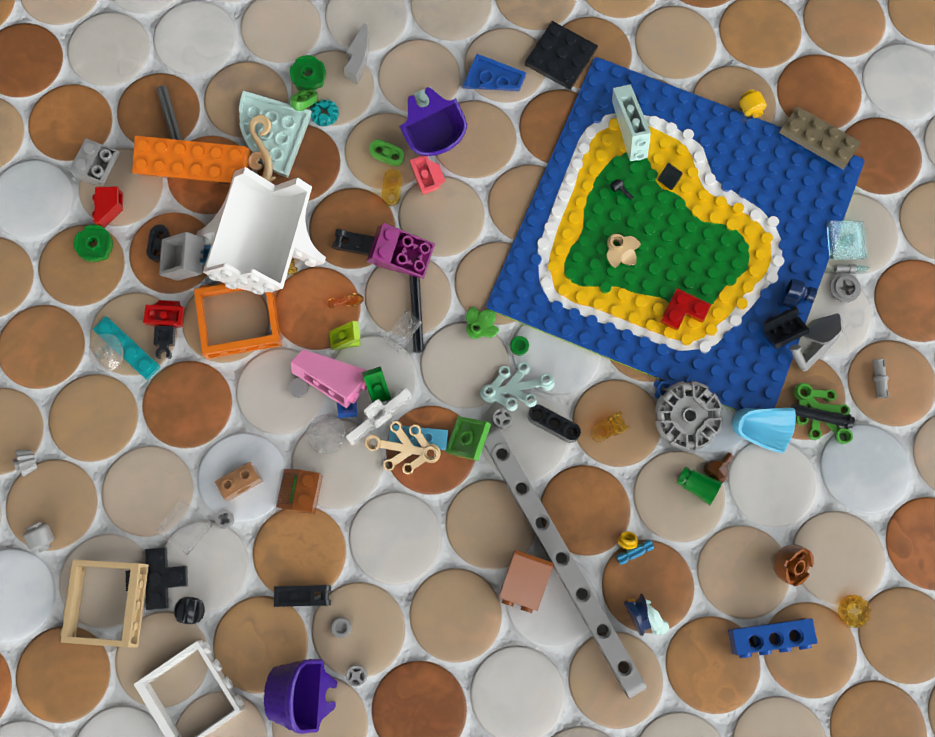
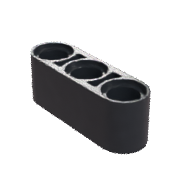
[528,404,581,443]

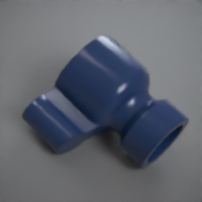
[782,278,818,308]

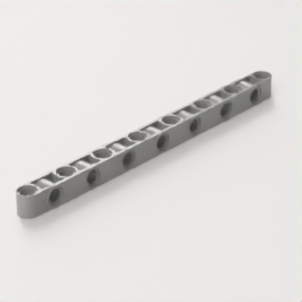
[484,426,647,699]

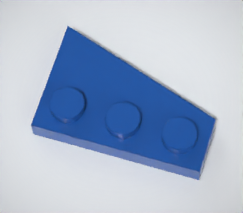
[463,54,526,91]

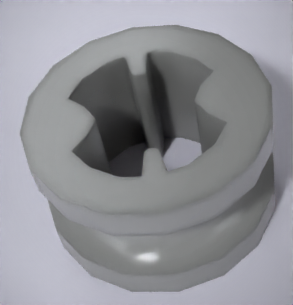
[215,510,234,529]

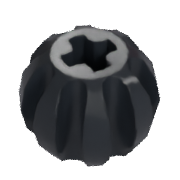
[174,597,205,624]

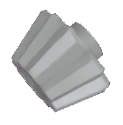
[13,450,37,477]

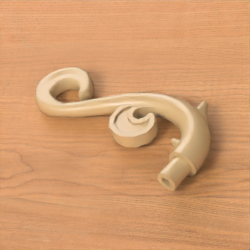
[248,115,276,182]

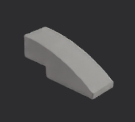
[344,23,369,84]

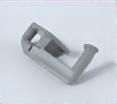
[789,313,844,371]

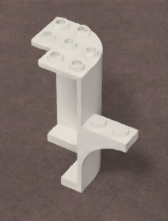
[197,167,326,295]

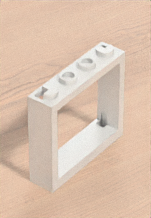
[134,640,245,737]

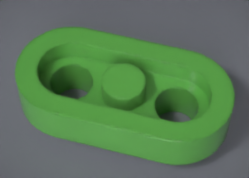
[290,90,317,111]
[369,140,404,166]

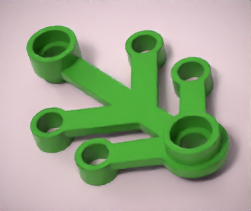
[793,383,853,445]

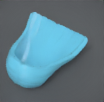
[731,408,796,453]

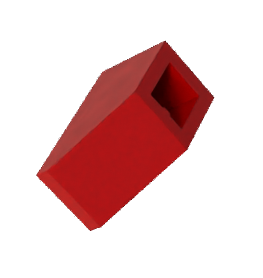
[92,186,123,228]

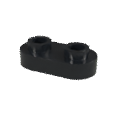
[146,225,170,262]

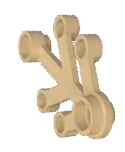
[365,420,441,475]

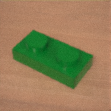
[362,366,391,403]

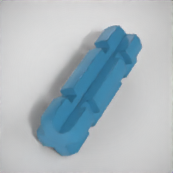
[616,540,654,565]

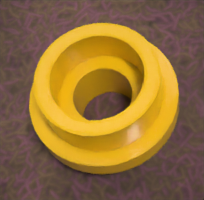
[618,531,638,550]

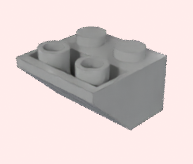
[69,138,120,185]

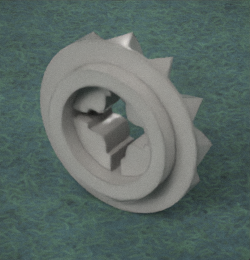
[830,273,861,303]

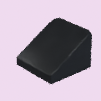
[658,163,683,190]

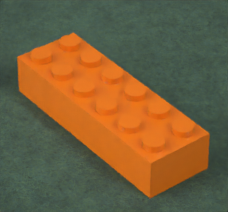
[132,136,251,184]

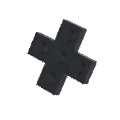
[125,547,188,610]

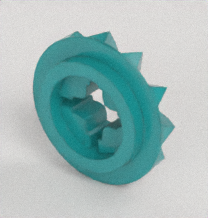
[310,98,339,126]

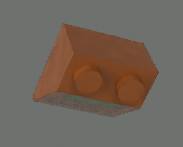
[276,469,323,514]

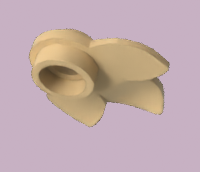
[607,234,641,268]

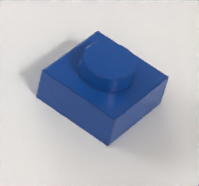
[336,402,358,418]

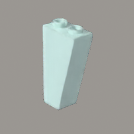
[612,84,651,161]

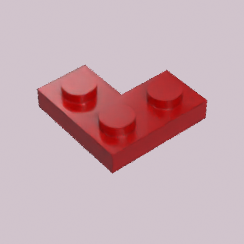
[660,288,711,331]

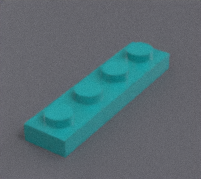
[92,316,161,380]

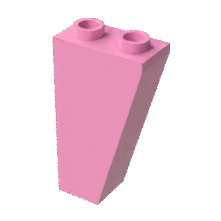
[291,349,367,408]

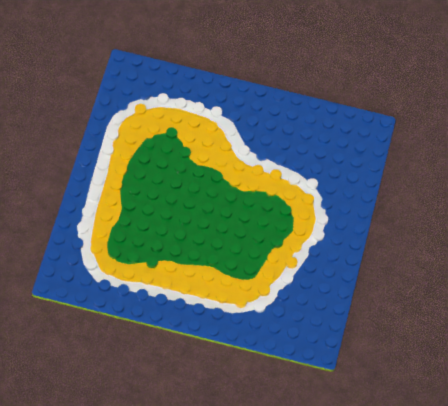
[486,57,865,411]

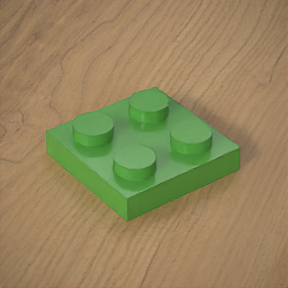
[445,416,491,461]

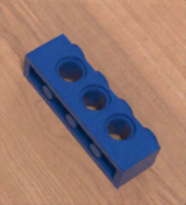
[728,618,818,658]

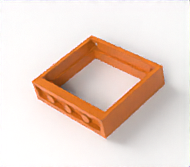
[194,282,282,359]

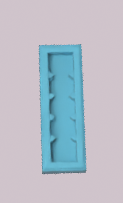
[388,425,448,450]

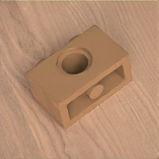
[215,462,263,501]

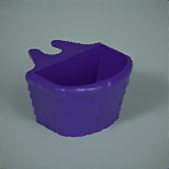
[399,87,467,156]
[264,659,337,734]

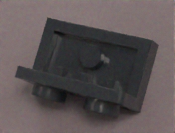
[762,307,809,349]

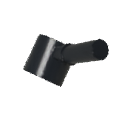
[610,179,634,200]

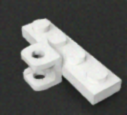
[346,388,412,445]

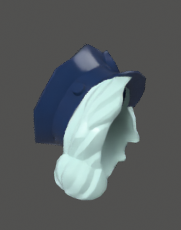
[624,594,669,636]

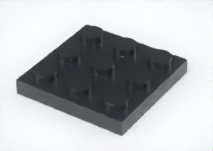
[525,21,598,90]

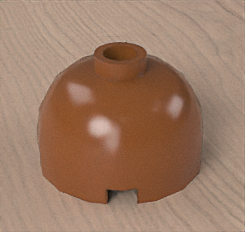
[773,544,814,586]

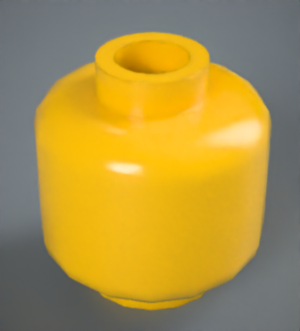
[739,89,767,118]

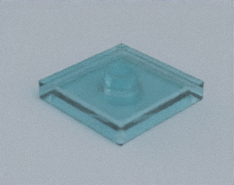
[827,221,867,259]

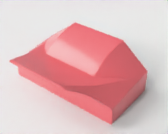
[410,156,445,195]

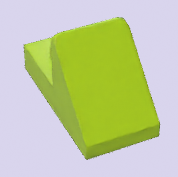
[329,321,360,350]

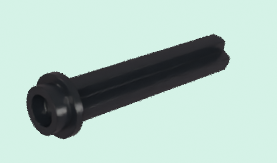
[791,404,855,429]

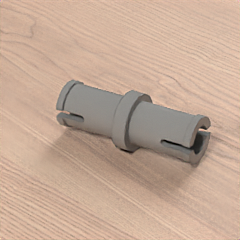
[872,359,890,399]

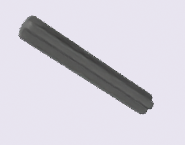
[157,85,182,140]

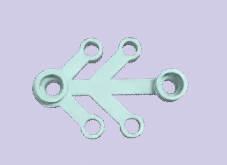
[480,362,554,411]

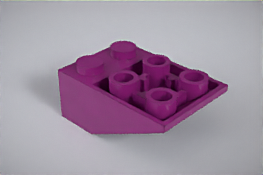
[366,223,435,279]

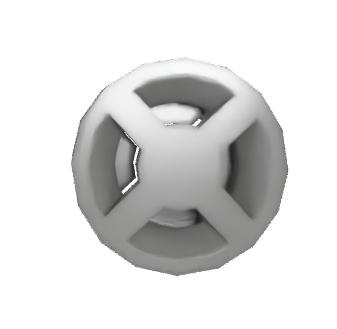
[492,408,512,429]
[346,665,368,687]

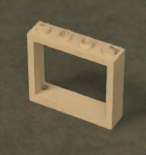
[60,559,149,648]

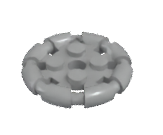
[654,381,723,451]

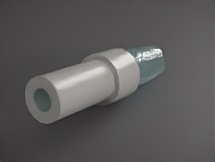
[834,264,869,274]

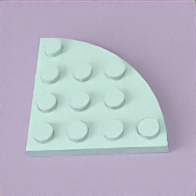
[239,91,312,178]

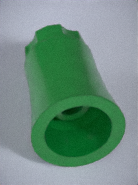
[676,467,723,506]

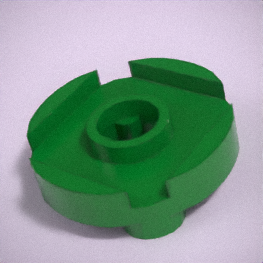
[289,55,326,91]
[73,225,113,262]

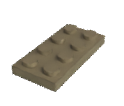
[779,106,861,170]

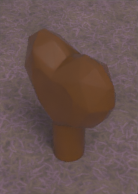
[704,452,734,482]

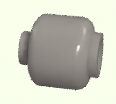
[23,521,55,553]

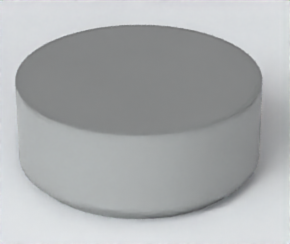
[289,378,309,398]
[331,617,352,638]

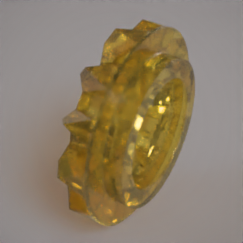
[838,595,872,628]

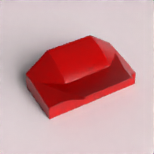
[143,300,185,328]

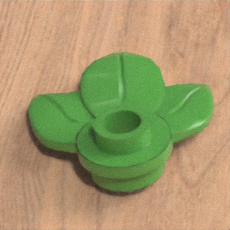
[466,307,500,339]

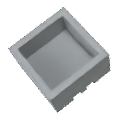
[159,232,204,281]

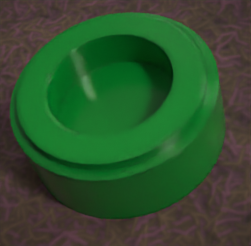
[510,336,529,356]

